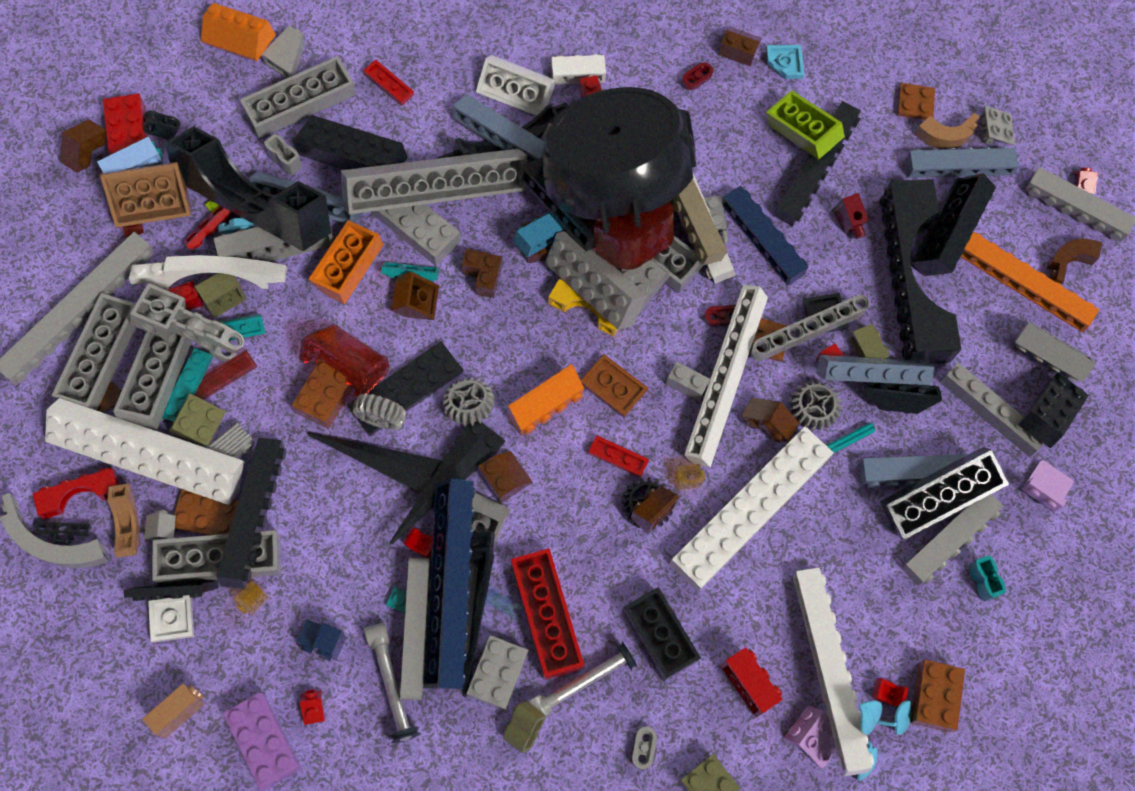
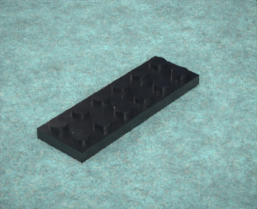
[347,341,464,437]

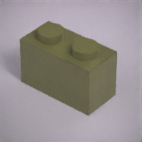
[849,324,890,359]

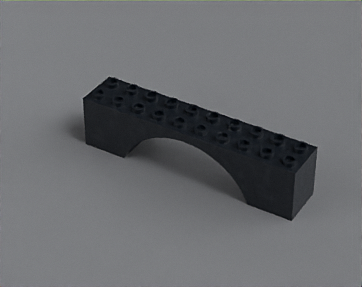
[165,126,331,252]
[879,179,962,364]

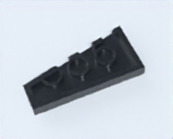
[123,580,219,601]

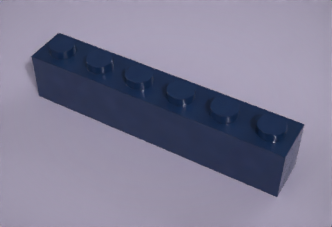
[722,185,809,286]

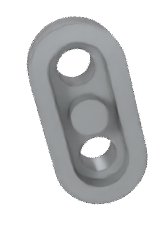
[632,727,657,770]

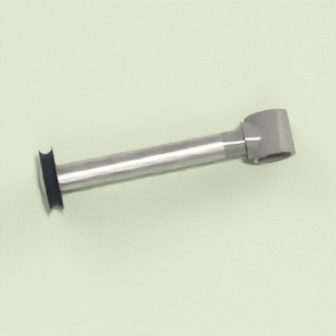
[364,622,421,744]
[528,641,637,717]

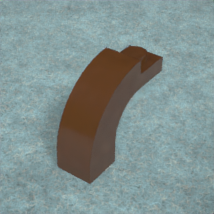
[1047,239,1102,284]

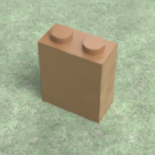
[142,683,205,739]

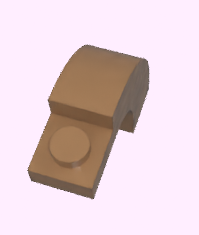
[914,113,980,149]
[108,484,140,558]

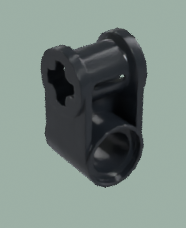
[143,110,181,140]

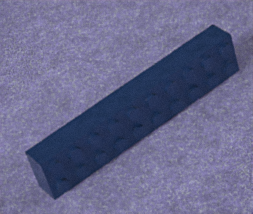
[423,478,475,689]

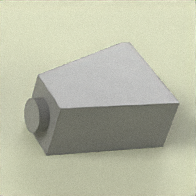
[262,26,305,79]

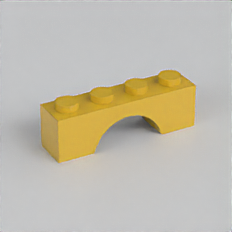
[548,279,618,337]

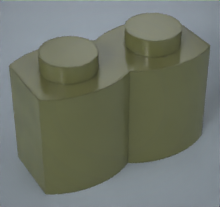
[503,701,546,753]

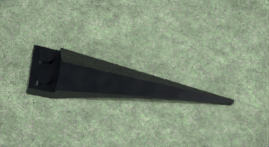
[390,421,506,545]
[307,432,442,495]
[462,532,495,698]

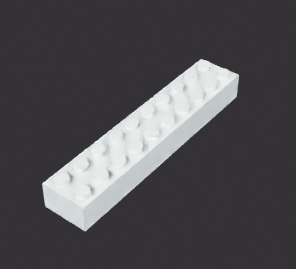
[45,398,244,505]
[669,427,834,592]

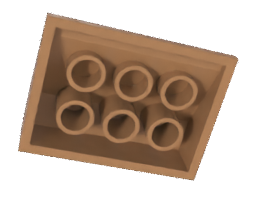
[100,162,192,228]

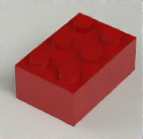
[720,647,783,718]

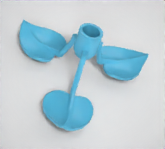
[857,700,912,781]

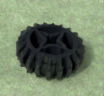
[621,477,673,530]

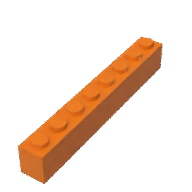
[961,232,1100,333]

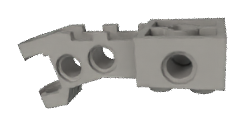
[130,283,244,362]

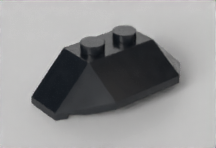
[863,382,942,414]

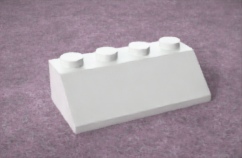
[476,55,556,116]

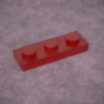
[363,59,414,106]
[182,205,231,251]
[588,435,649,478]

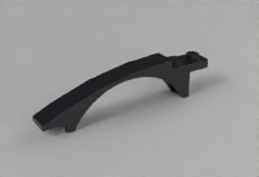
[437,102,568,159]

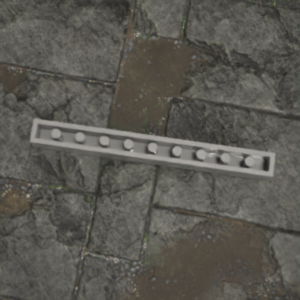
[0,232,155,386]

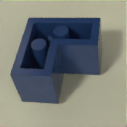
[297,619,347,661]

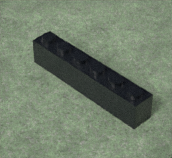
[519,159,607,252]

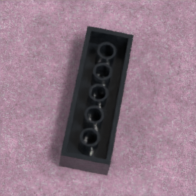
[292,115,408,170]
[912,173,996,276]
[880,447,1009,540]

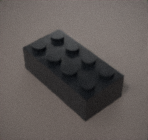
[1018,372,1089,449]
[622,587,701,682]

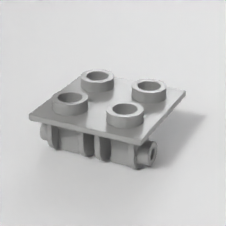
[980,106,1015,145]

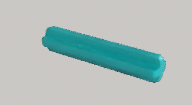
[826,423,876,454]

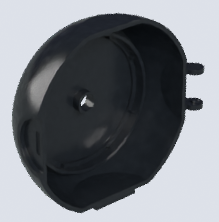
[542,87,697,233]

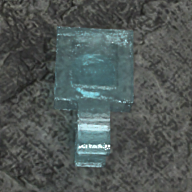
[486,593,523,620]

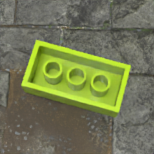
[766,90,845,160]

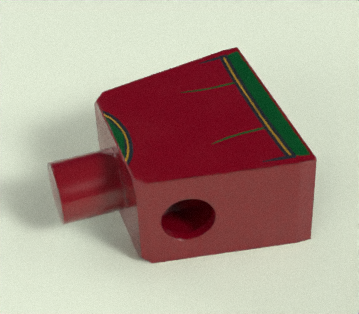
[832,193,868,240]

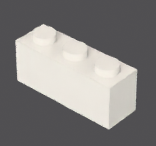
[551,54,606,85]

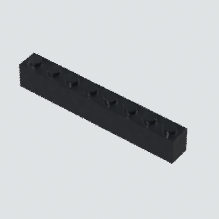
[774,101,861,226]
[216,438,286,589]

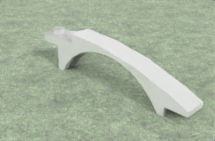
[129,255,287,290]

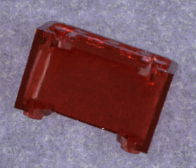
[299,324,389,397]

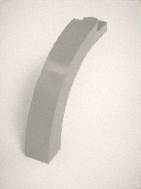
[0,493,109,568]

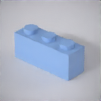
[97,137,163,174]

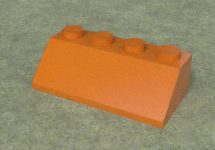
[201,3,276,61]
[308,220,384,305]
[508,364,584,436]

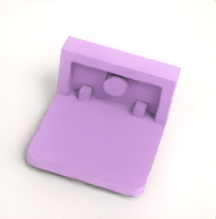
[1021,460,1073,512]
[784,705,837,768]

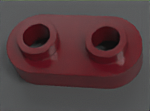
[682,62,713,90]
[704,305,736,326]

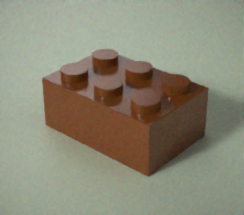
[291,357,357,430]
[910,660,965,733]

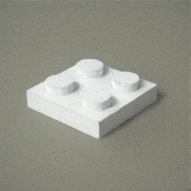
[149,595,194,643]

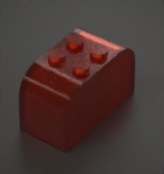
[594,201,674,270]

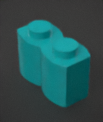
[969,555,1006,602]

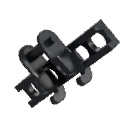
[35,522,92,546]

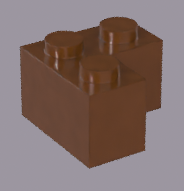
[60,119,106,173]
[462,249,503,298]
[741,397,800,442]

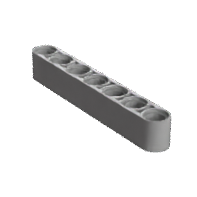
[750,295,870,361]
[400,558,430,700]

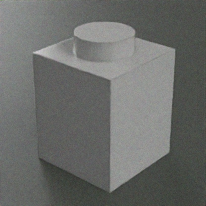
[144,510,176,541]

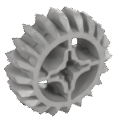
[442,377,495,426]
[790,380,842,431]
[353,394,406,430]

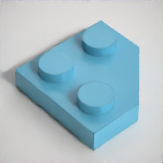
[766,45,804,79]
[218,218,256,234]

